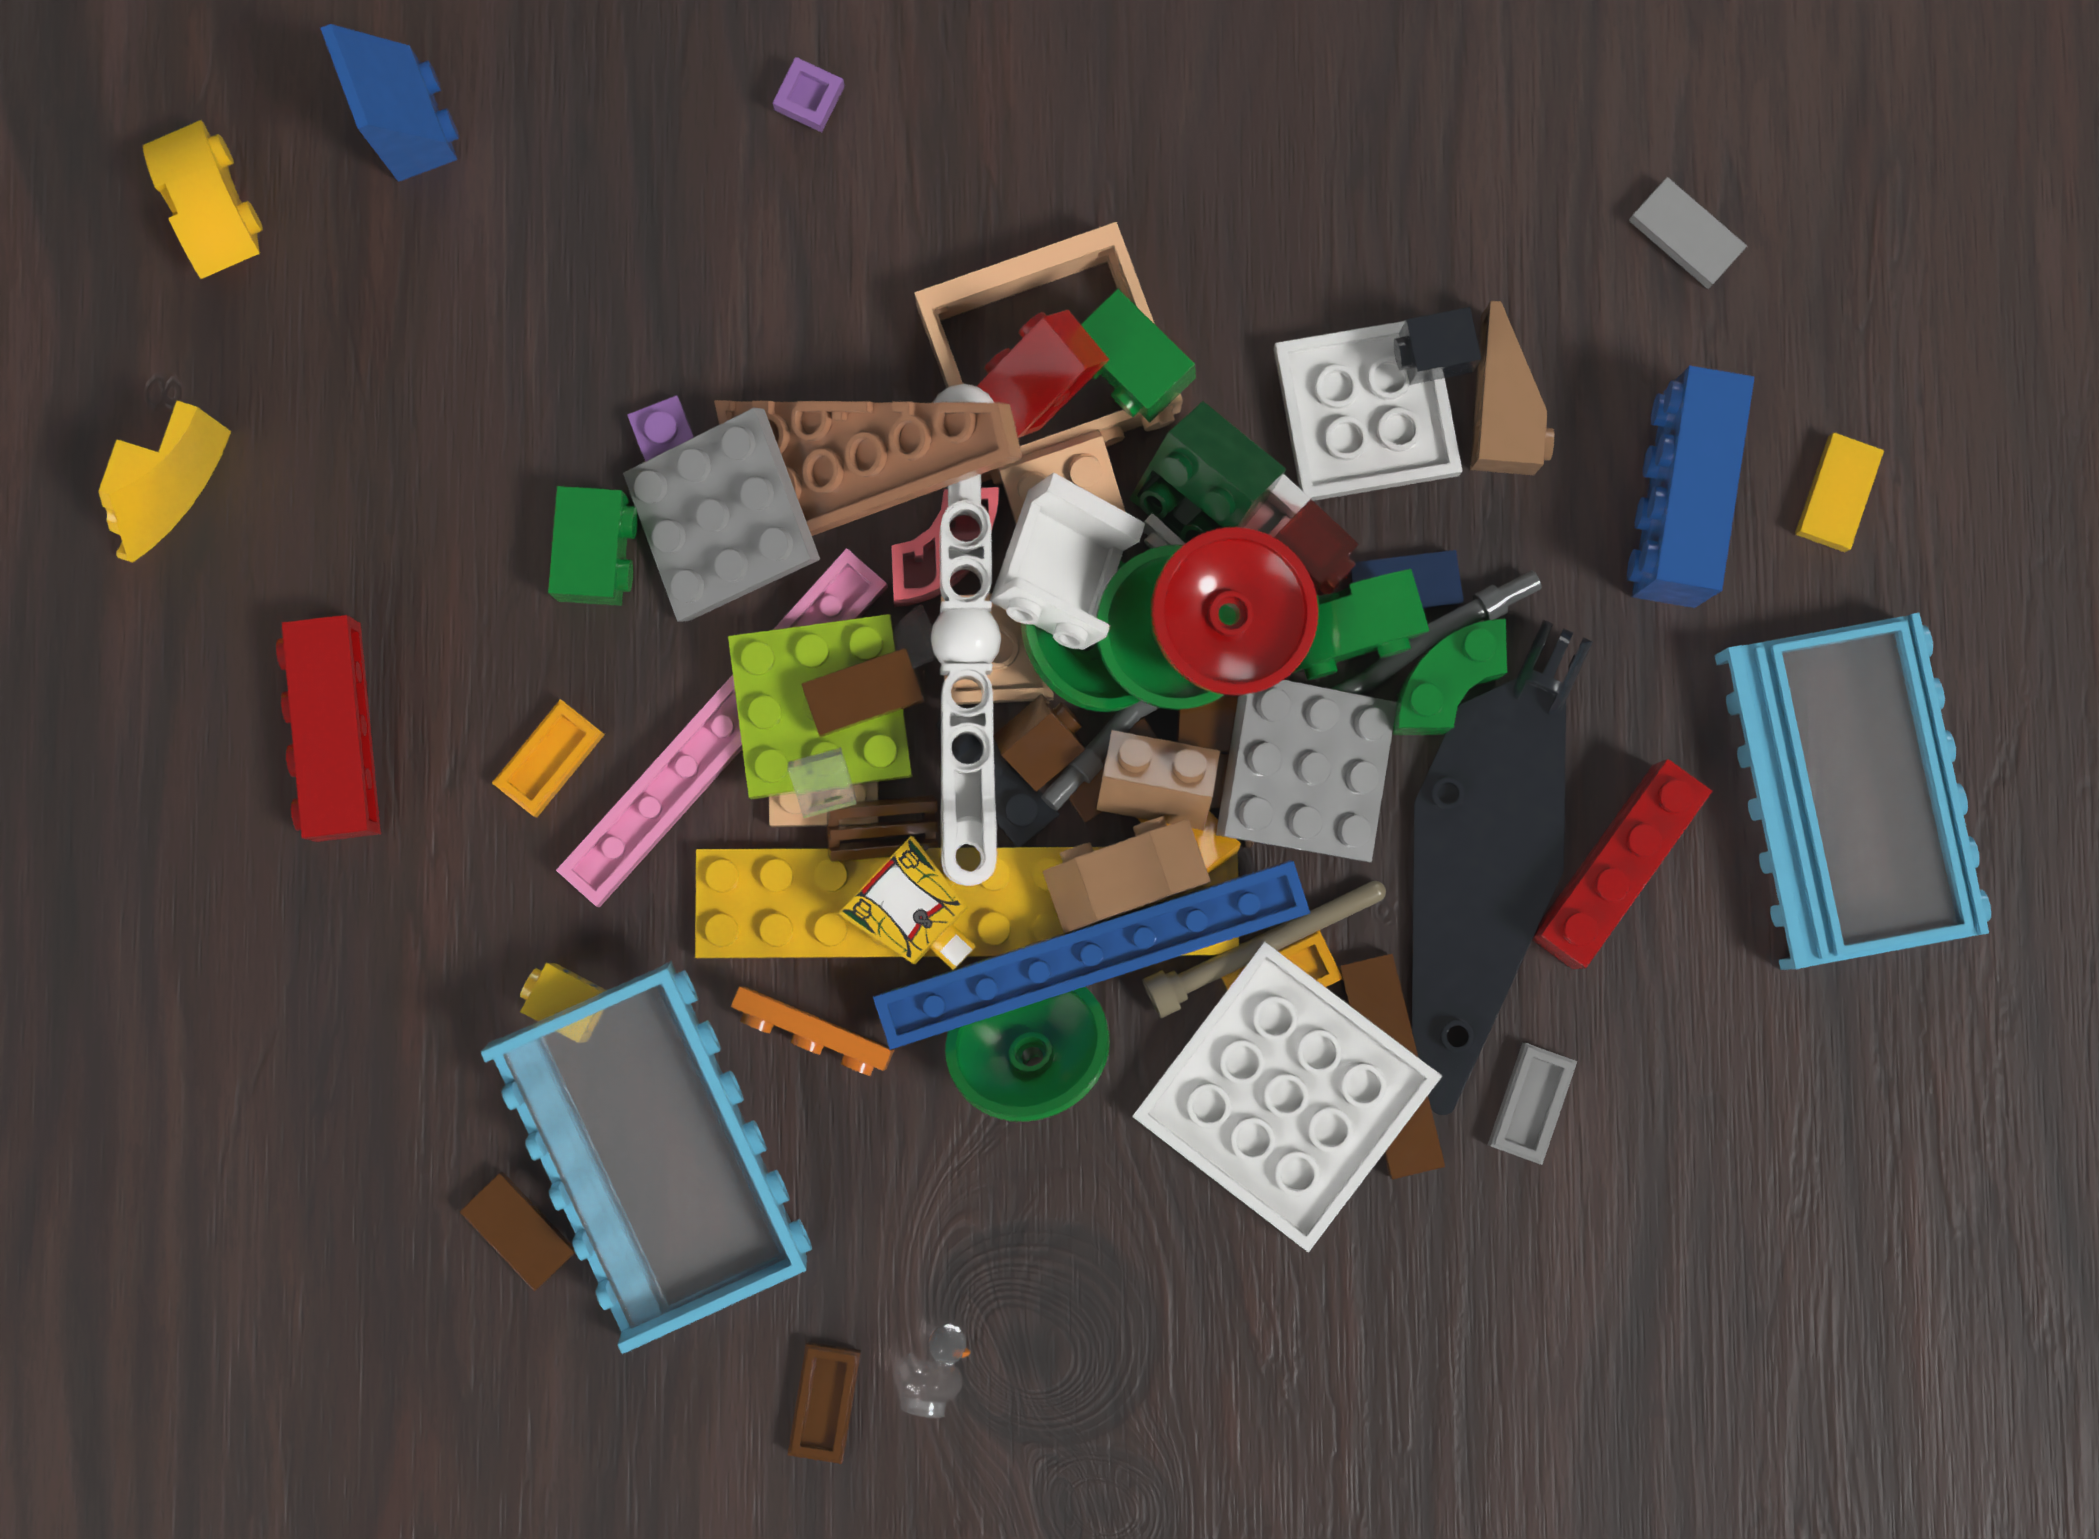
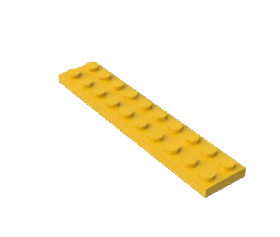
[695,847,1239,958]

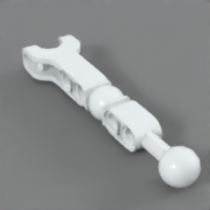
[931,384,1001,886]

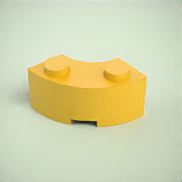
[143,120,263,279]

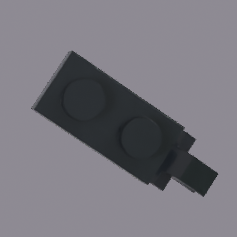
[935,719,1060,848]

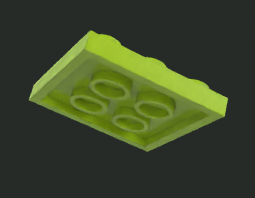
[728,614,913,799]

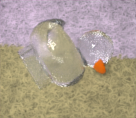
[894,1325,971,1418]

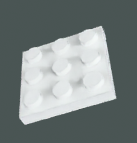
[1274,321,1462,501]

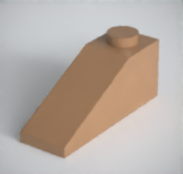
[1470,301,1554,475]

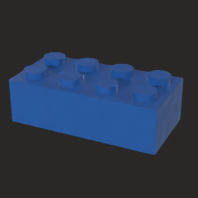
[1627,365,1755,608]

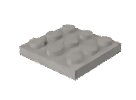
[623,408,820,622]
[1216,680,1397,862]

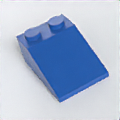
[321,24,459,182]

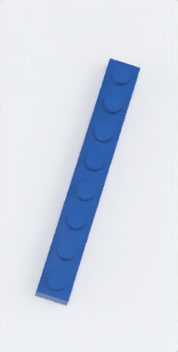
[873,860,1310,1050]

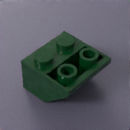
[1129,401,1287,544]

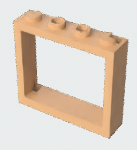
[915,222,1183,485]

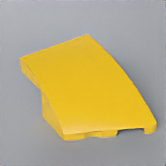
[98,401,231,563]

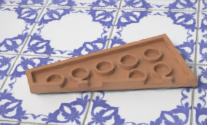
[714,400,1022,536]

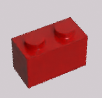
[977,310,1110,438]

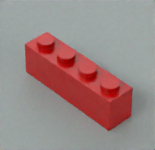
[276,615,381,842]
[1532,759,1713,969]

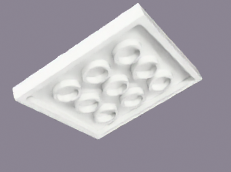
[1132,942,1442,1252]

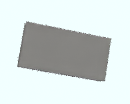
[1629,177,1747,289]
[1488,1043,1577,1165]

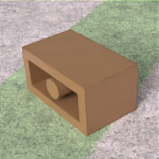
[1096,730,1220,831]

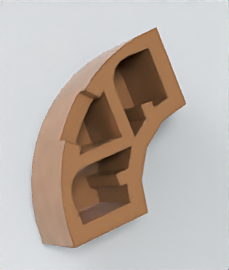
[1042,816,1211,933]

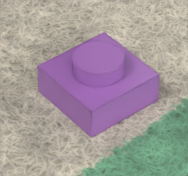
[772,57,845,132]
[627,396,694,462]

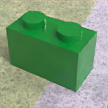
[1081,289,1196,423]
[548,486,638,606]

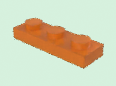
[731,986,895,1076]

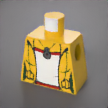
[839,836,976,970]

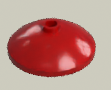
[1151,527,1318,695]

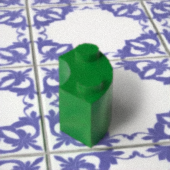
[1290,569,1430,680]
[1392,619,1507,735]

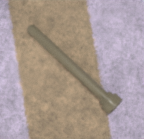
[1142,881,1386,1018]

